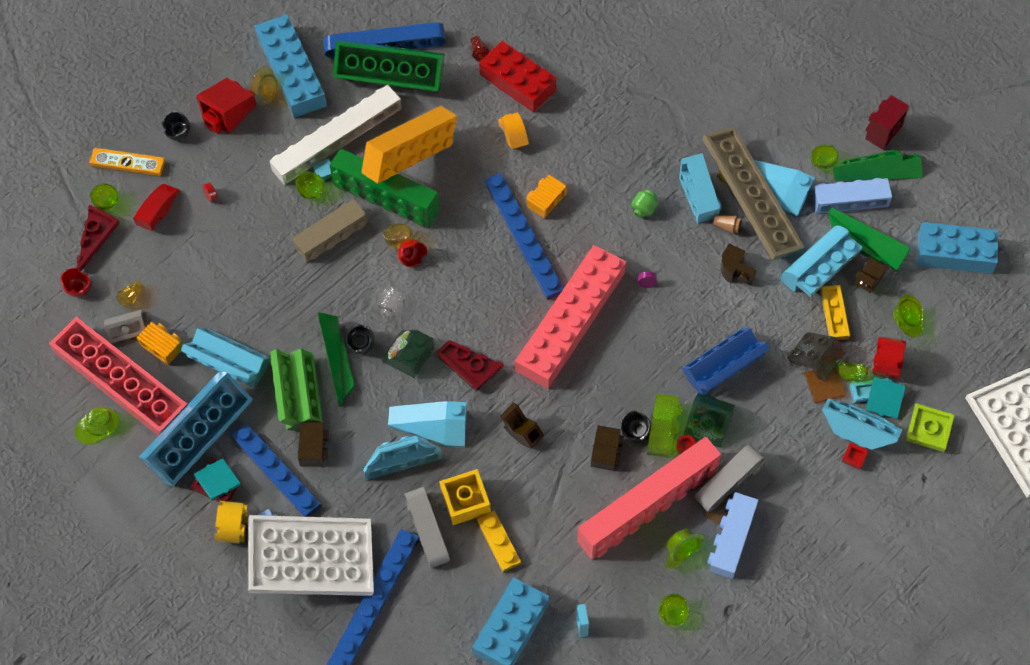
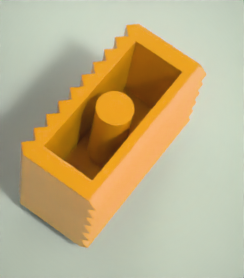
[526,174,567,219]
[137,322,182,365]

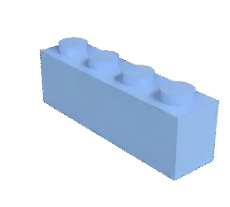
[812,178,892,214]
[707,492,758,579]

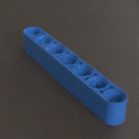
[324,22,446,58]

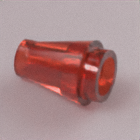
[470,36,489,62]

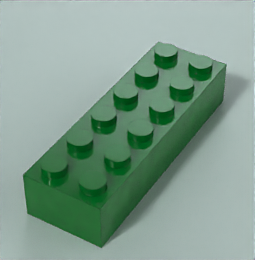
[333,40,445,91]
[329,148,440,228]

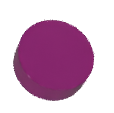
[638,271,657,288]

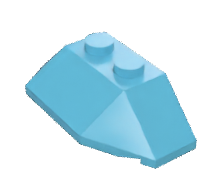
[822,398,902,450]
[363,436,442,480]

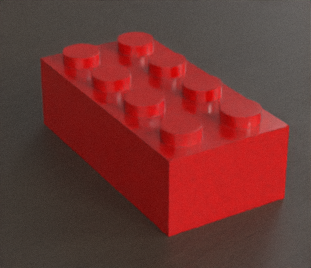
[479,40,557,113]

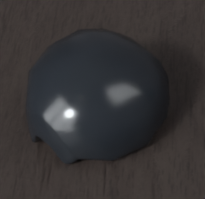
[162,111,190,141]
[345,324,375,354]
[620,411,652,442]

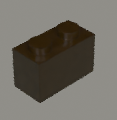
[298,422,329,467]

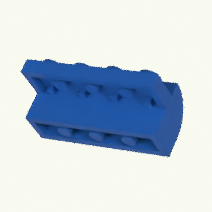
[682,328,770,395]

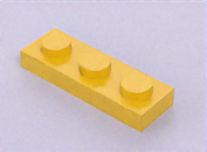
[820,285,850,341]
[477,510,521,573]

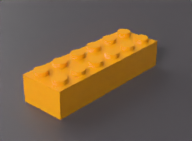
[362,106,457,183]

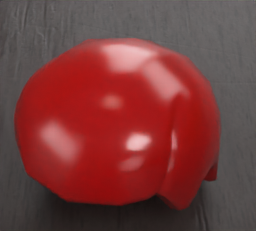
[398,239,428,267]
[60,268,91,297]

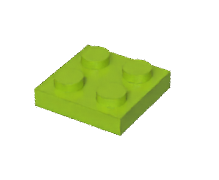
[905,403,954,452]

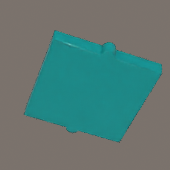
[865,377,906,419]
[194,458,241,501]

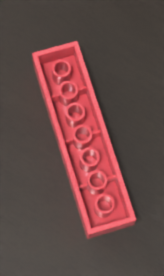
[515,245,626,389]
[49,317,188,436]
[577,437,721,560]

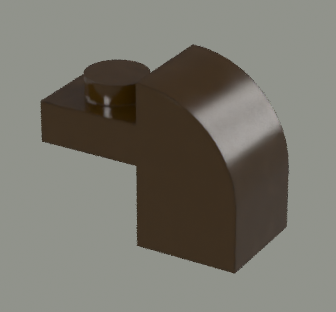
[720,243,757,285]
[854,258,889,293]
[500,403,544,449]

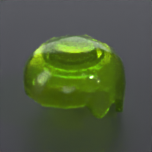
[810,144,839,171]
[296,171,325,200]
[90,183,119,211]
[838,361,868,383]
[658,593,690,627]

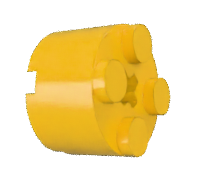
[215,501,248,544]

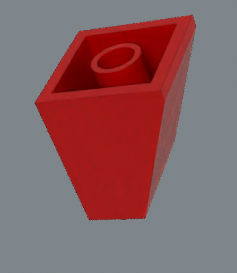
[196,78,257,134]

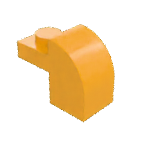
[498,112,529,149]

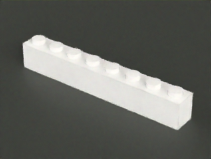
[270,85,402,185]

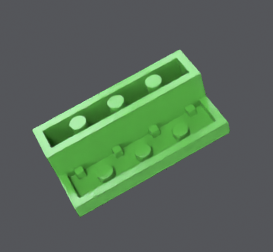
[270,348,323,431]

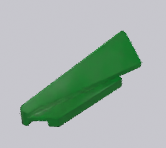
[833,150,923,181]
[828,207,910,272]
[317,313,355,407]

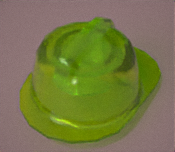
[892,295,923,338]
[74,407,120,444]
[665,529,704,570]

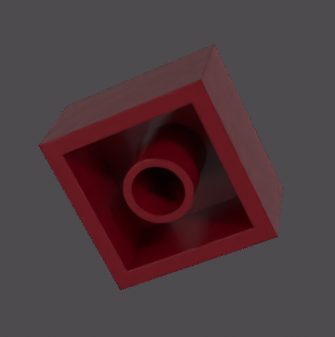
[865,95,909,150]

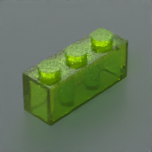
[647,393,683,458]

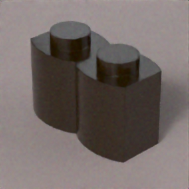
[591,425,624,471]

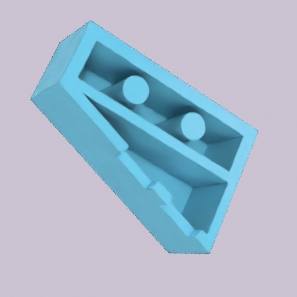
[679,153,722,223]

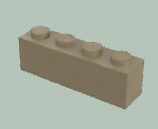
[292,199,368,262]

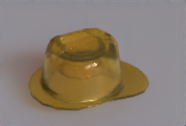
[251,66,280,104]

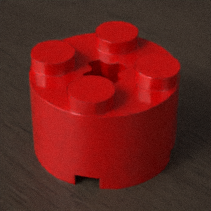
[872,337,906,379]

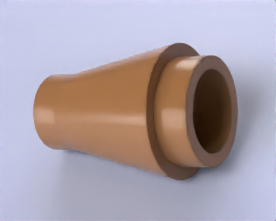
[713,215,742,234]

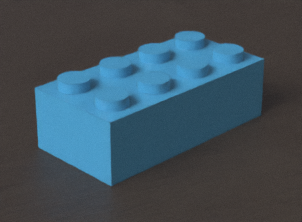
[916,222,998,274]
[472,577,549,665]

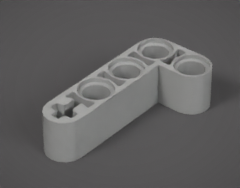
[694,444,767,512]
[403,487,450,568]

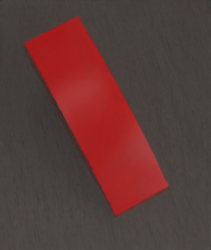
[133,184,179,231]

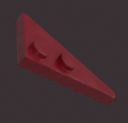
[76,205,120,271]

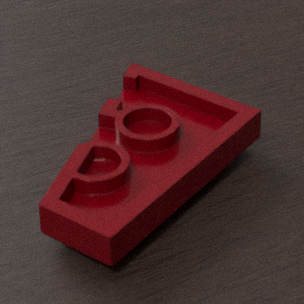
[435,340,504,392]

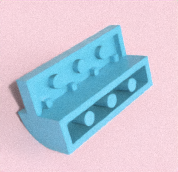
[781,226,862,297]
[181,327,271,388]

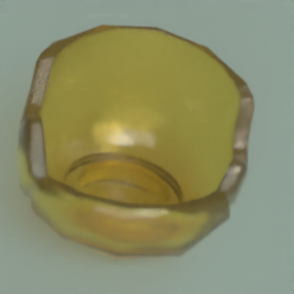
[383,223,413,250]

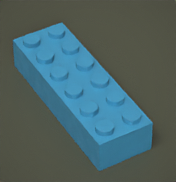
[254,14,327,118]
[139,372,253,486]

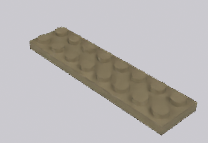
[702,127,805,260]

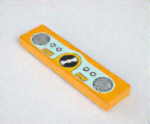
[89,148,165,176]

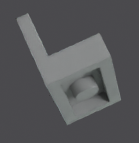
[104,310,145,343]

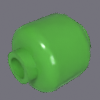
[631,190,659,218]

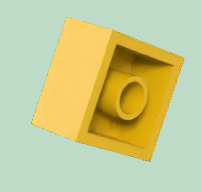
[439,469,491,525]

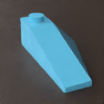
[754,160,815,217]
[388,401,467,448]

